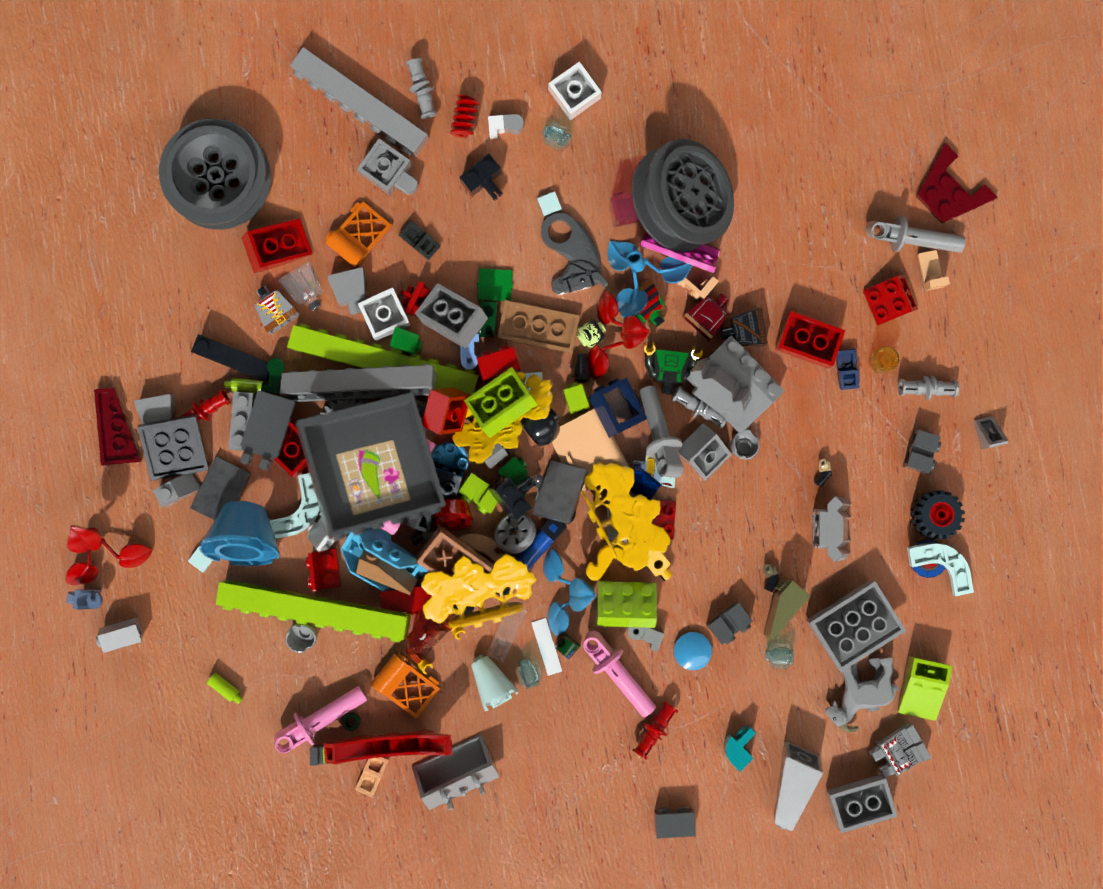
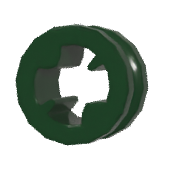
[342,712,361,731]

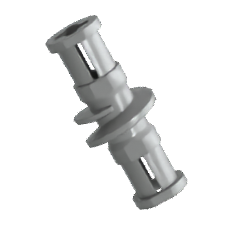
[406,58,437,119]
[898,376,959,400]
[671,386,727,429]

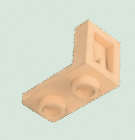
[918,250,950,291]
[677,277,719,301]

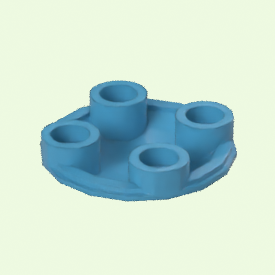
[431,442,469,471]
[674,632,712,670]

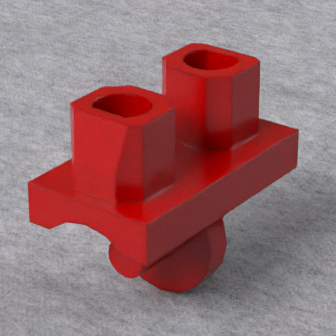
[399,281,432,317]

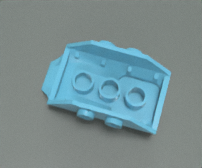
[341,527,428,591]

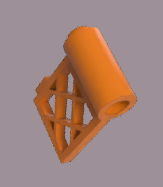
[325,202,392,268]
[371,652,440,719]

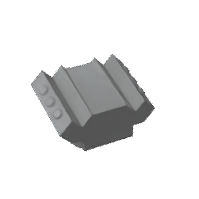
[690,358,752,416]
[812,496,851,562]

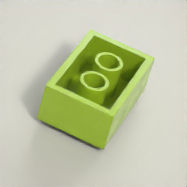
[464,367,538,438]
[597,581,657,628]

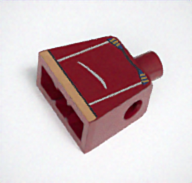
[682,293,729,341]

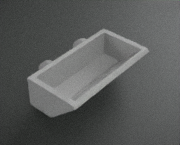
[412,734,500,810]

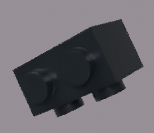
[433,461,465,498]

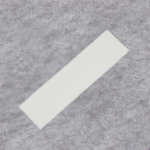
[531,618,562,676]

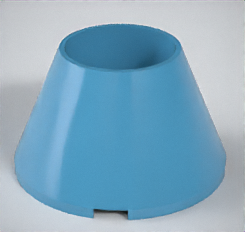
[199,501,280,566]

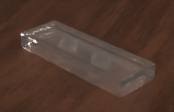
[486,608,528,663]

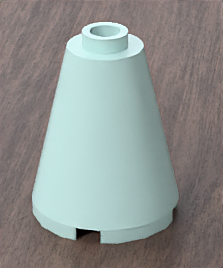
[471,654,519,711]

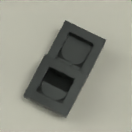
[398,221,441,260]

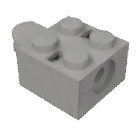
[357,139,418,196]

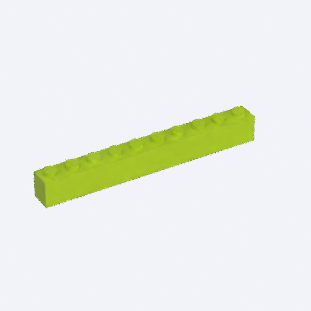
[287,323,479,395]
[216,579,411,642]

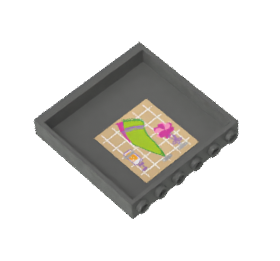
[296,392,446,541]

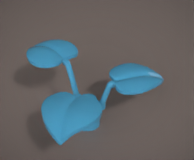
[608,241,693,317]
[543,548,596,637]

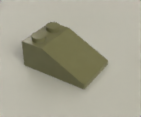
[763,579,810,640]

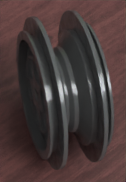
[159,119,271,230]
[631,139,734,252]

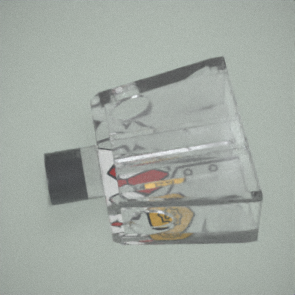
[278,262,323,311]

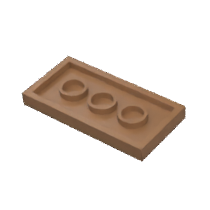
[497,300,580,354]

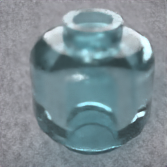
[542,122,572,150]
[765,643,794,669]
[515,659,543,689]

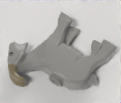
[825,657,899,733]

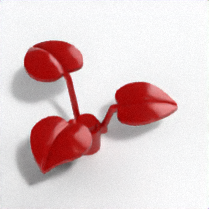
[587,291,650,380]
[65,525,153,585]

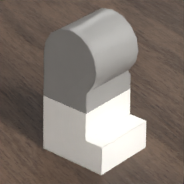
[488,114,524,139]

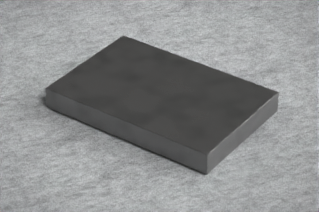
[190,457,251,520]
[533,460,588,525]

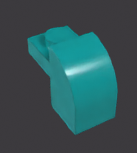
[724,725,756,772]

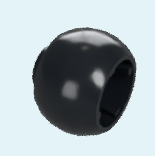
[520,407,560,446]

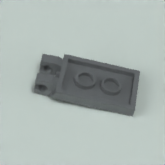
[240,390,296,471]

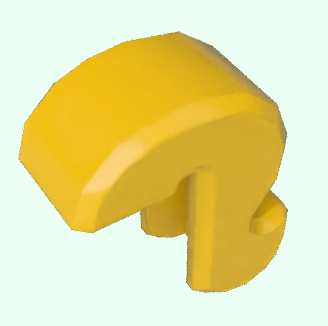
[586,545,630,580]

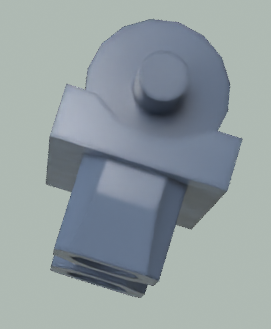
[66,589,103,610]

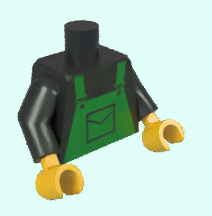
[643,342,703,395]

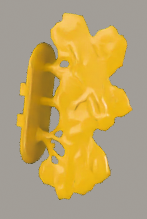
[451,371,553,464]
[581,462,670,571]
[421,554,537,628]

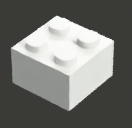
[548,62,602,120]
[358,287,411,341]

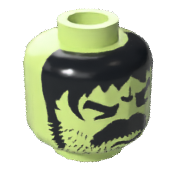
[576,319,606,348]

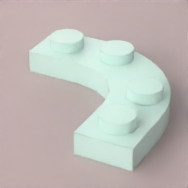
[270,473,320,539]
[907,542,974,596]

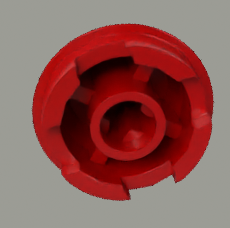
[434,498,473,530]

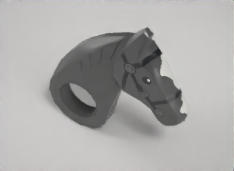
[541,213,609,295]

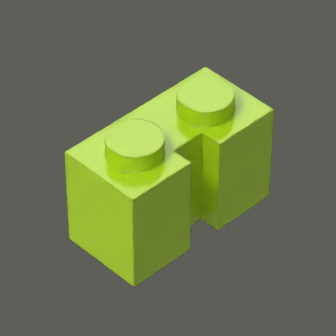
[563,382,589,414]
[459,473,498,514]

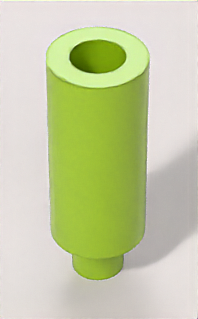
[224,378,264,394]
[207,672,243,704]

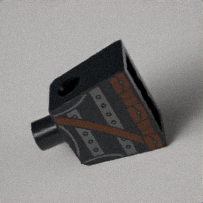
[721,308,768,346]

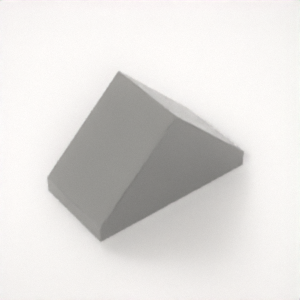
[974,416,1008,449]

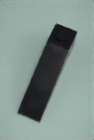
[191,334,269,382]

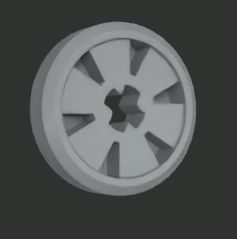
[494,514,536,554]

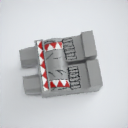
[869,722,932,778]

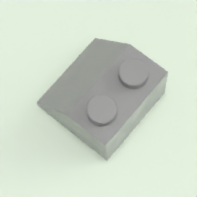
[678,424,732,481]

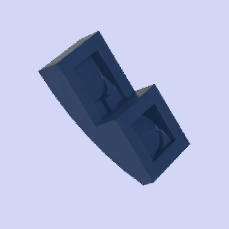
[836,348,860,390]

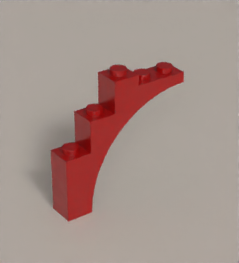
[323,730,452,764]

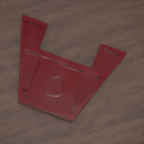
[916,143,998,224]

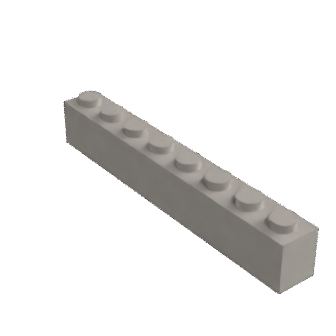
[290,47,429,157]
[280,364,437,402]

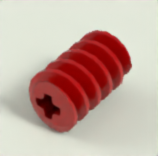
[450,95,480,138]

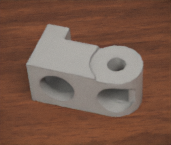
[627,627,664,652]

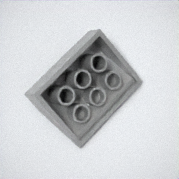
[686,336,785,434]
[805,580,906,672]

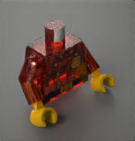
[406,618,465,674]

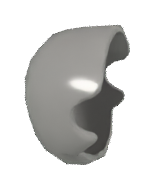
[731,429,760,460]
[285,623,317,653]

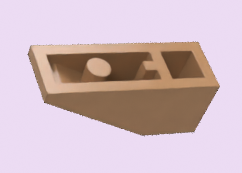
[356,550,417,595]

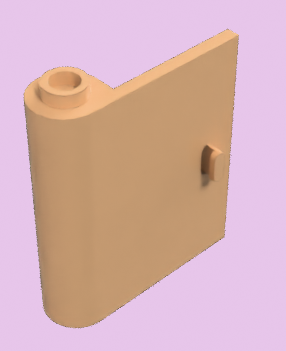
[552,409,629,493]

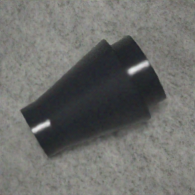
[572,353,591,383]

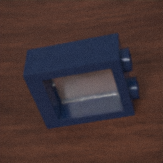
[589,378,647,438]

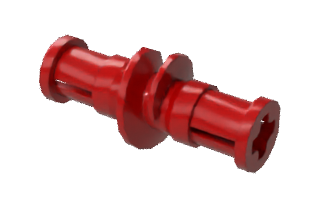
[174,389,231,422]
[632,701,678,760]

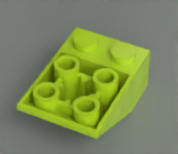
[897,656,953,721]

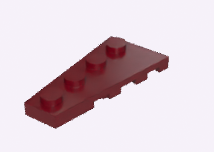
[94,388,141,466]

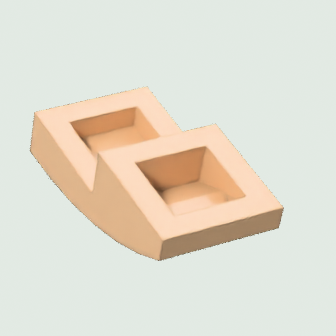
[355,757,389,798]

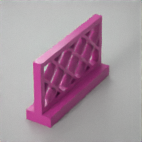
[640,231,721,273]

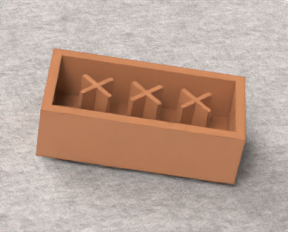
[416,526,494,577]

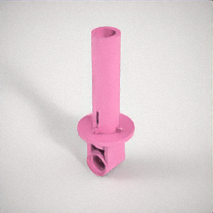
[583,631,656,717]
[274,686,367,753]

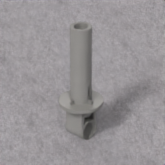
[865,215,965,253]
[640,386,683,478]

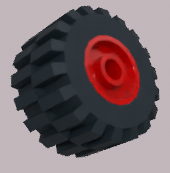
[910,490,965,539]

